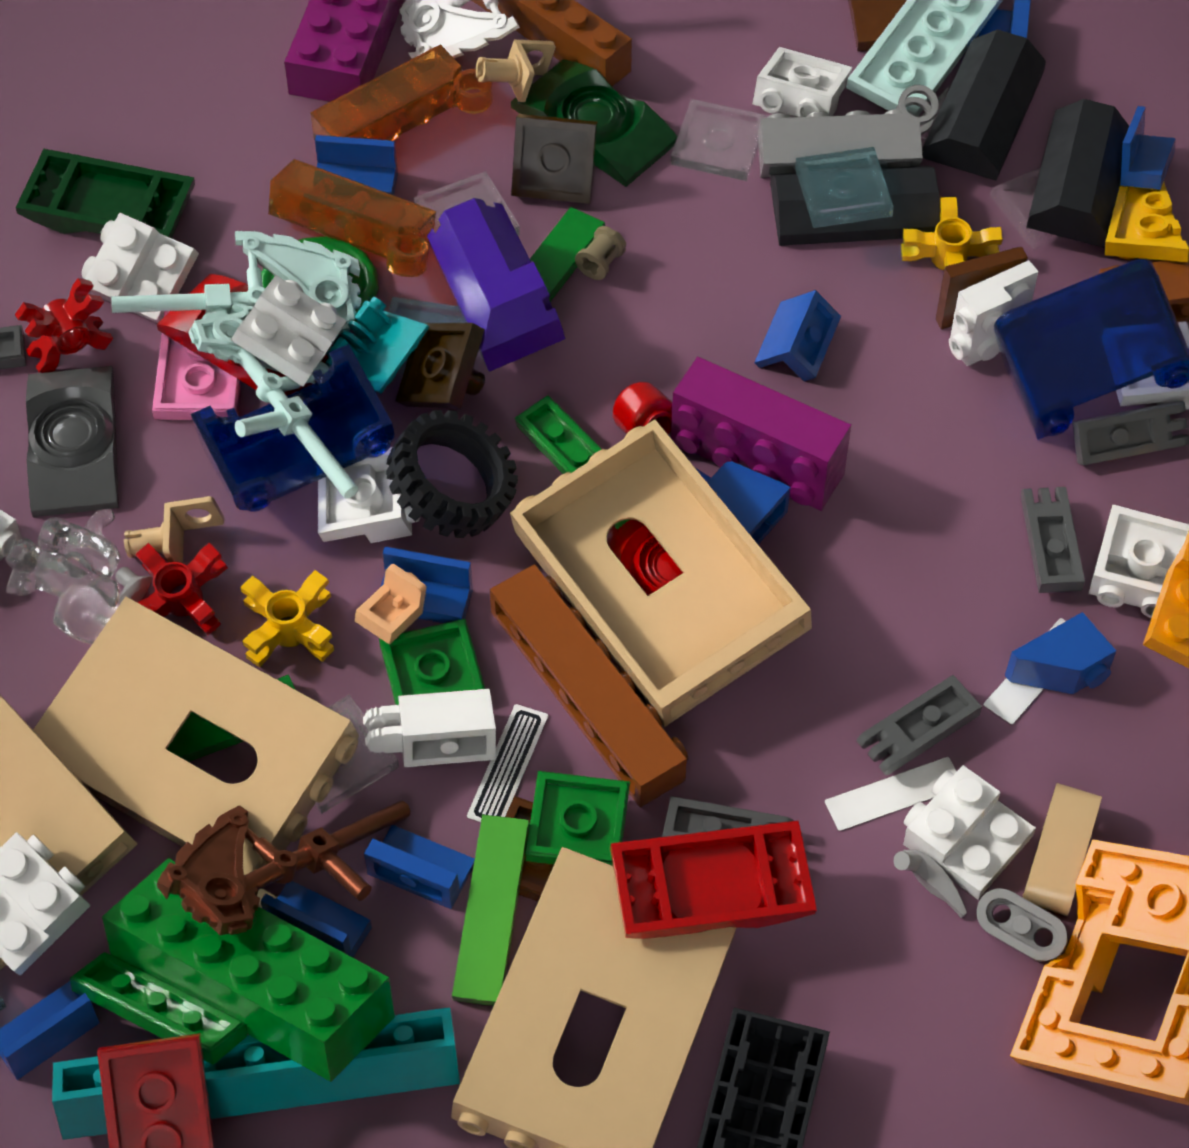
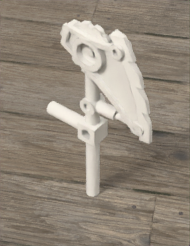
[399,0,520,66]

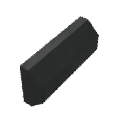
[922,29,1046,181]
[1026,99,1129,248]
[770,165,940,246]
[697,1007,830,1148]

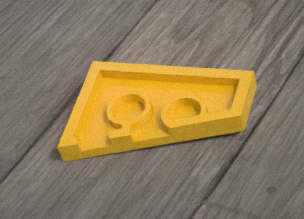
[1105,182,1189,262]

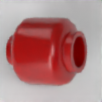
[613,382,672,434]

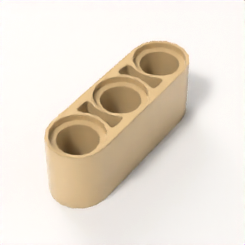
[1023,783,1102,916]

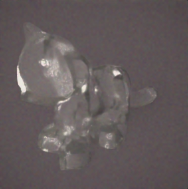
[5,508,121,645]

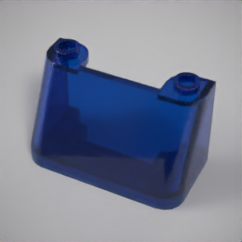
[994,259,1189,440]
[191,344,395,512]

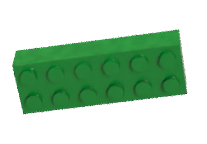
[102,858,395,1082]

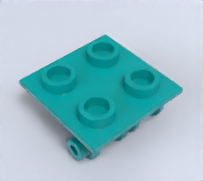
[325,297,430,394]

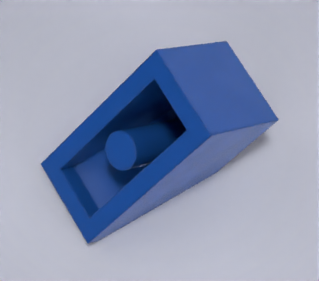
[1005,612,1116,694]

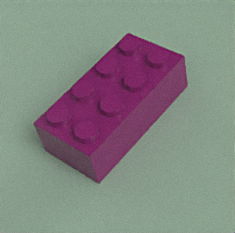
[284,0,404,108]
[671,356,851,511]

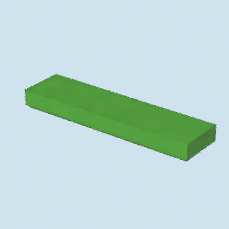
[452,814,530,1006]

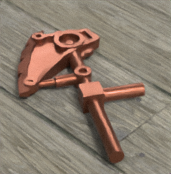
[157,800,410,935]

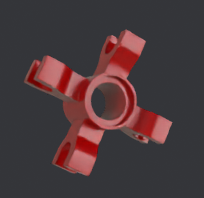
[15,278,114,373]
[135,542,228,636]

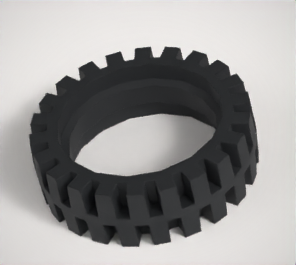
[386,410,518,538]

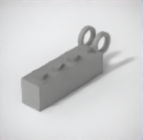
[758,85,938,178]

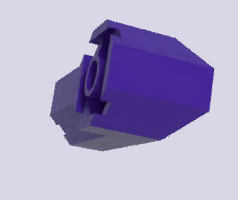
[427,198,566,372]

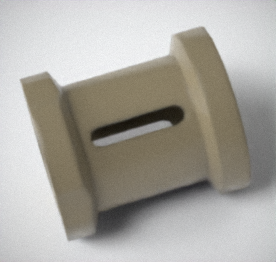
[575,226,626,280]

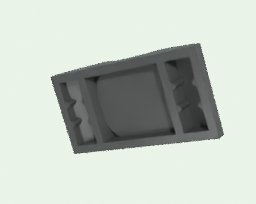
[26,366,119,517]

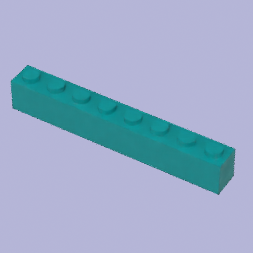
[52,1007,460,1140]

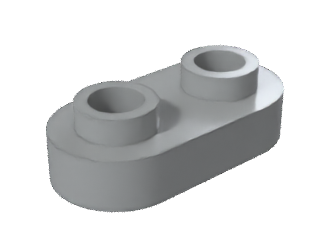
[977,888,1068,962]

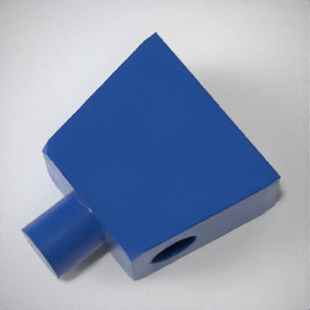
[695,461,791,545]

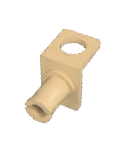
[476,39,556,102]
[124,496,225,563]

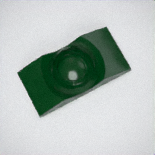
[511,59,678,187]
[15,148,195,238]

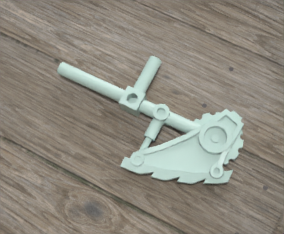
[111,231,361,360]
[189,303,358,499]

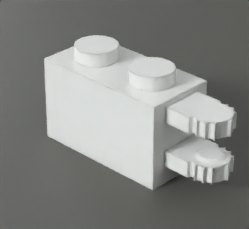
[363,689,496,767]

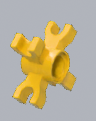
[901,197,1003,270]
[240,570,334,668]

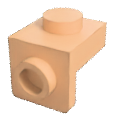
[355,564,427,645]

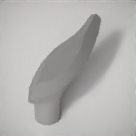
[97,567,152,637]
[894,850,967,918]

